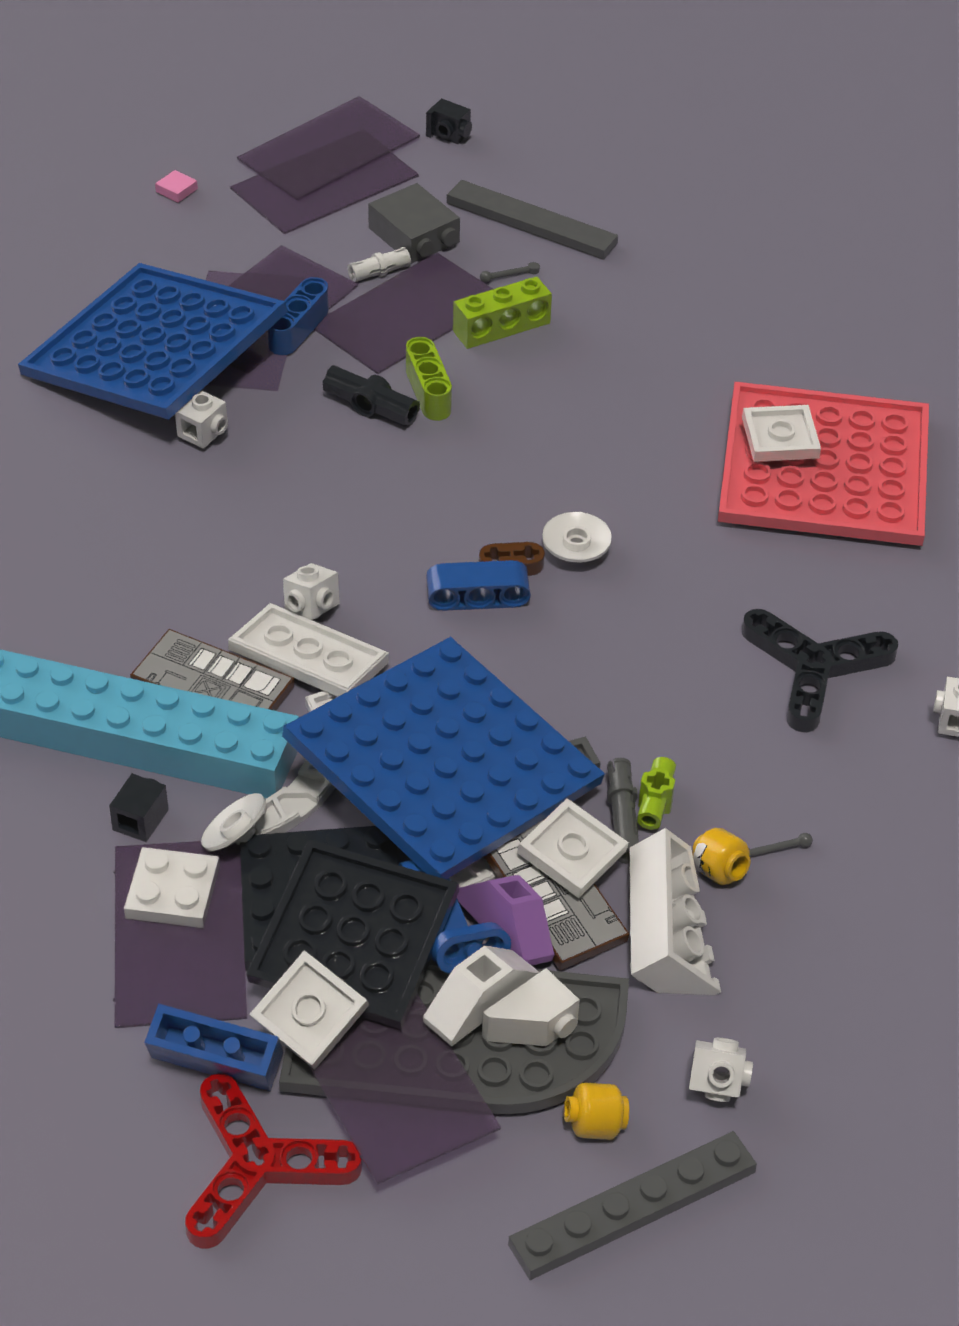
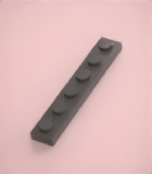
[508,1131,757,1280]

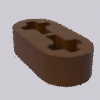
[479,542,545,576]

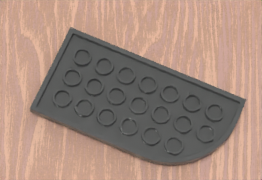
[279,958,629,1114]

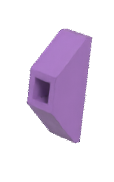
[457,875,554,965]

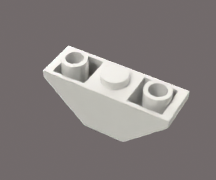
[423,945,540,1046]

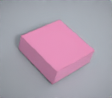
[155,170,198,203]

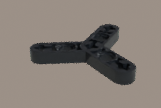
[742,609,898,733]

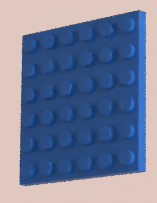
[18,263,288,420]
[282,636,605,879]

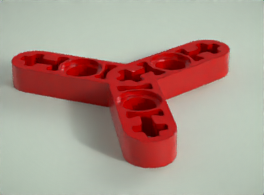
[185,1074,362,1249]

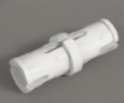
[347,247,411,283]

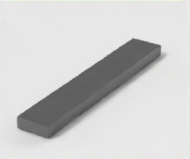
[447,180,618,259]

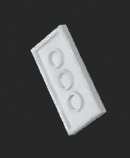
[228,603,389,697]

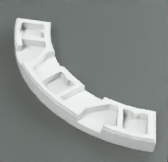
[254,691,337,835]

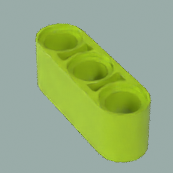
[406,337,452,421]

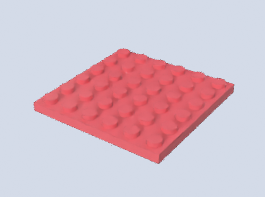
[718,381,929,546]

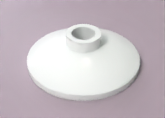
[542,512,612,563]
[201,793,266,851]

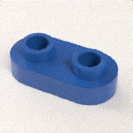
[432,922,511,973]

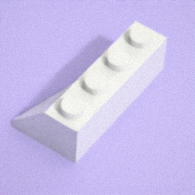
[629,828,721,995]

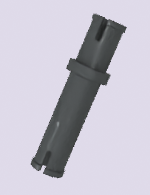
[607,758,639,864]

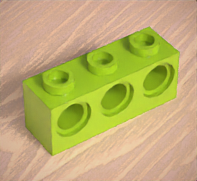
[453,276,552,349]

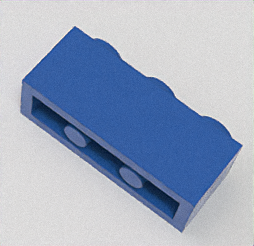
[144,1003,284,1091]

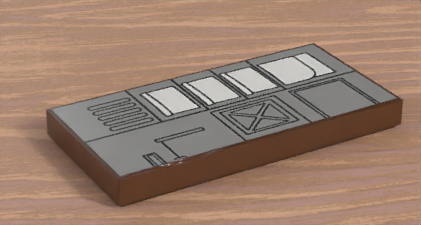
[130,629,294,711]
[484,818,630,970]

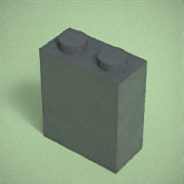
[368,183,460,264]

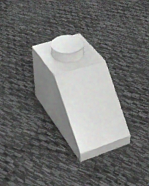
[482,968,580,1046]

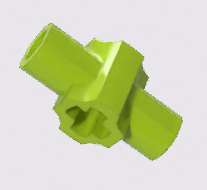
[637,757,676,830]

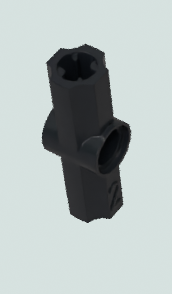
[323,365,420,427]

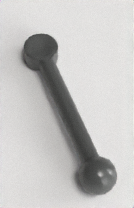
[480,262,540,283]
[749,833,813,859]

